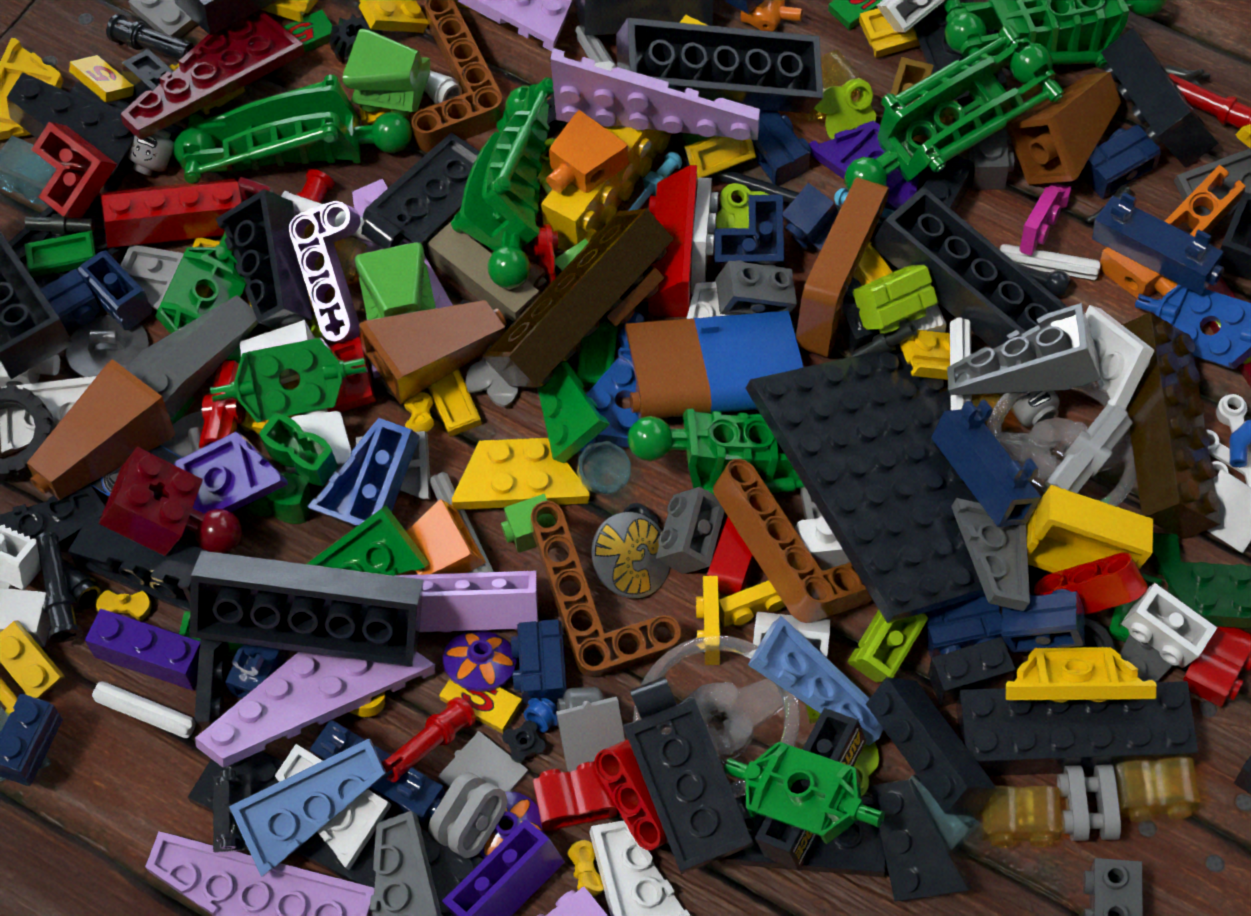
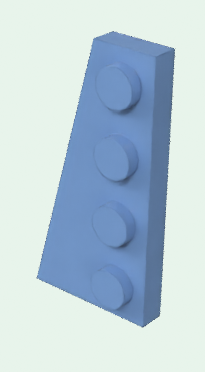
[748,616,883,746]
[229,739,387,877]

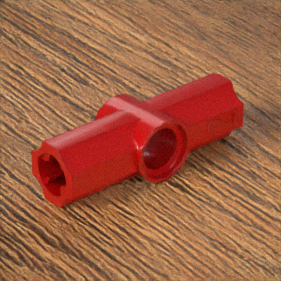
[199,361,246,449]

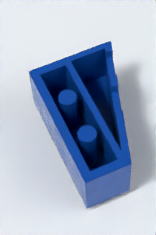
[308,418,420,527]

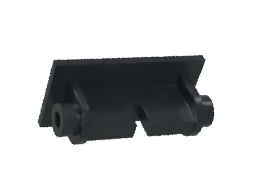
[213,770,252,853]

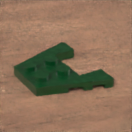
[1151,533,1251,628]

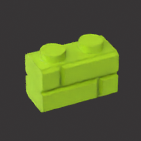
[853,265,938,333]
[847,610,928,683]

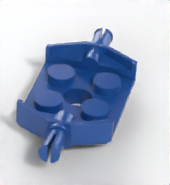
[1135,284,1251,369]
[576,348,639,457]

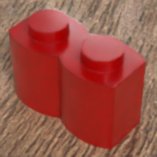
[1183,626,1251,708]
[533,761,617,831]

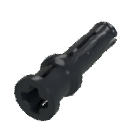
[106,14,196,60]
[35,532,82,643]

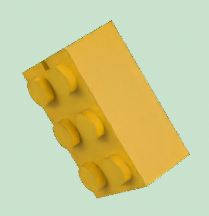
[1026,485,1153,573]

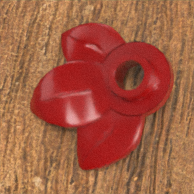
[534,224,558,285]

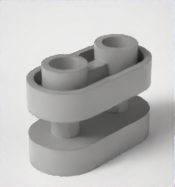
[1057,765,1121,841]
[428,772,507,858]

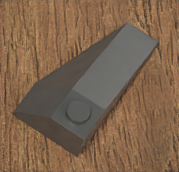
[126,295,259,420]
[947,303,1101,395]

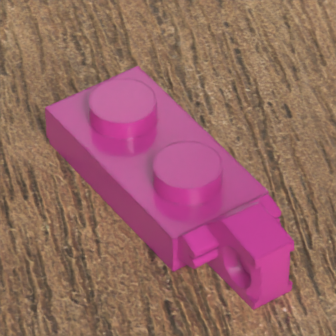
[1019,182,1071,256]

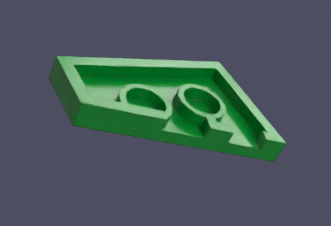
[537,361,610,463]
[307,505,430,576]

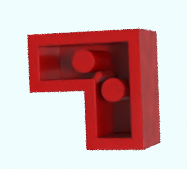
[31,122,117,218]

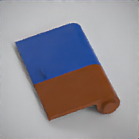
[625,311,803,419]

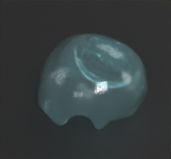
[577,441,631,495]

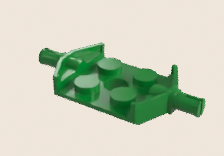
[155,232,246,334]
[210,337,367,423]
[724,742,885,844]

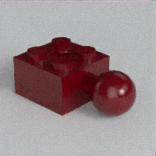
[98,447,242,556]

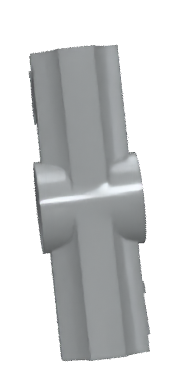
[1043,404,1133,493]

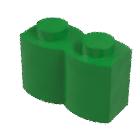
[259,414,338,486]
[241,472,313,524]

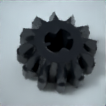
[329,13,384,64]

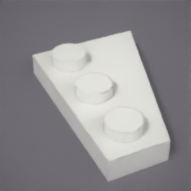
[0,376,97,457]
[589,821,691,916]

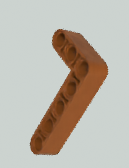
[411,0,504,152]
[796,177,890,358]
[713,459,872,623]
[530,501,681,677]

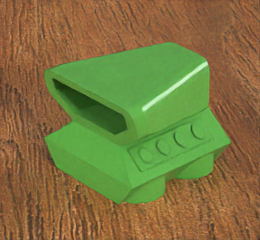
[343,29,430,116]
[355,242,436,320]

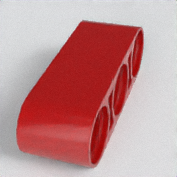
[707,517,755,596]
[1034,553,1148,615]
[595,739,668,850]

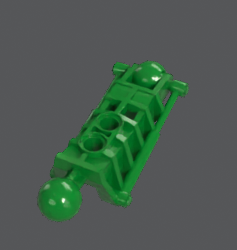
[943,0,1167,68]
[844,25,1065,191]
[173,74,413,184]
[451,77,554,289]
[627,409,805,495]

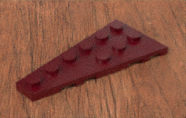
[120,10,305,140]

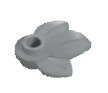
[466,345,518,407]

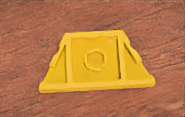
[0,38,64,140]
[451,438,589,510]
[1005,647,1157,702]

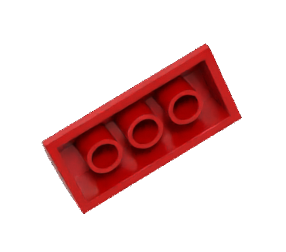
[642,165,697,317]
[100,178,241,248]

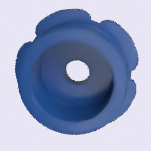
[523,698,558,732]

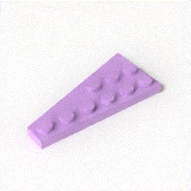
[145,831,375,916]

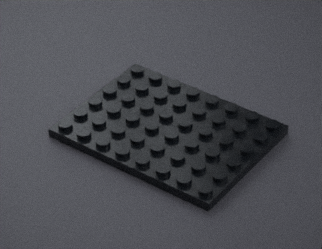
[745,346,1052,624]

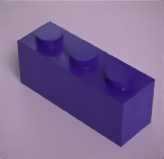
[85,608,201,691]
[442,819,565,916]

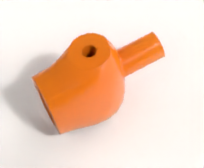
[741,0,803,32]

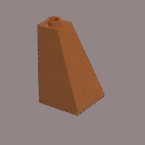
[1006,72,1121,185]
[359,300,507,404]
[27,359,176,500]

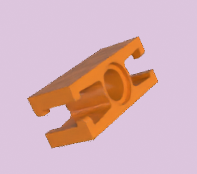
[1164,164,1246,237]

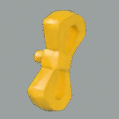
[404,392,434,432]
[96,590,152,621]
[567,840,604,897]

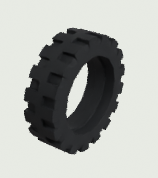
[0,385,56,481]

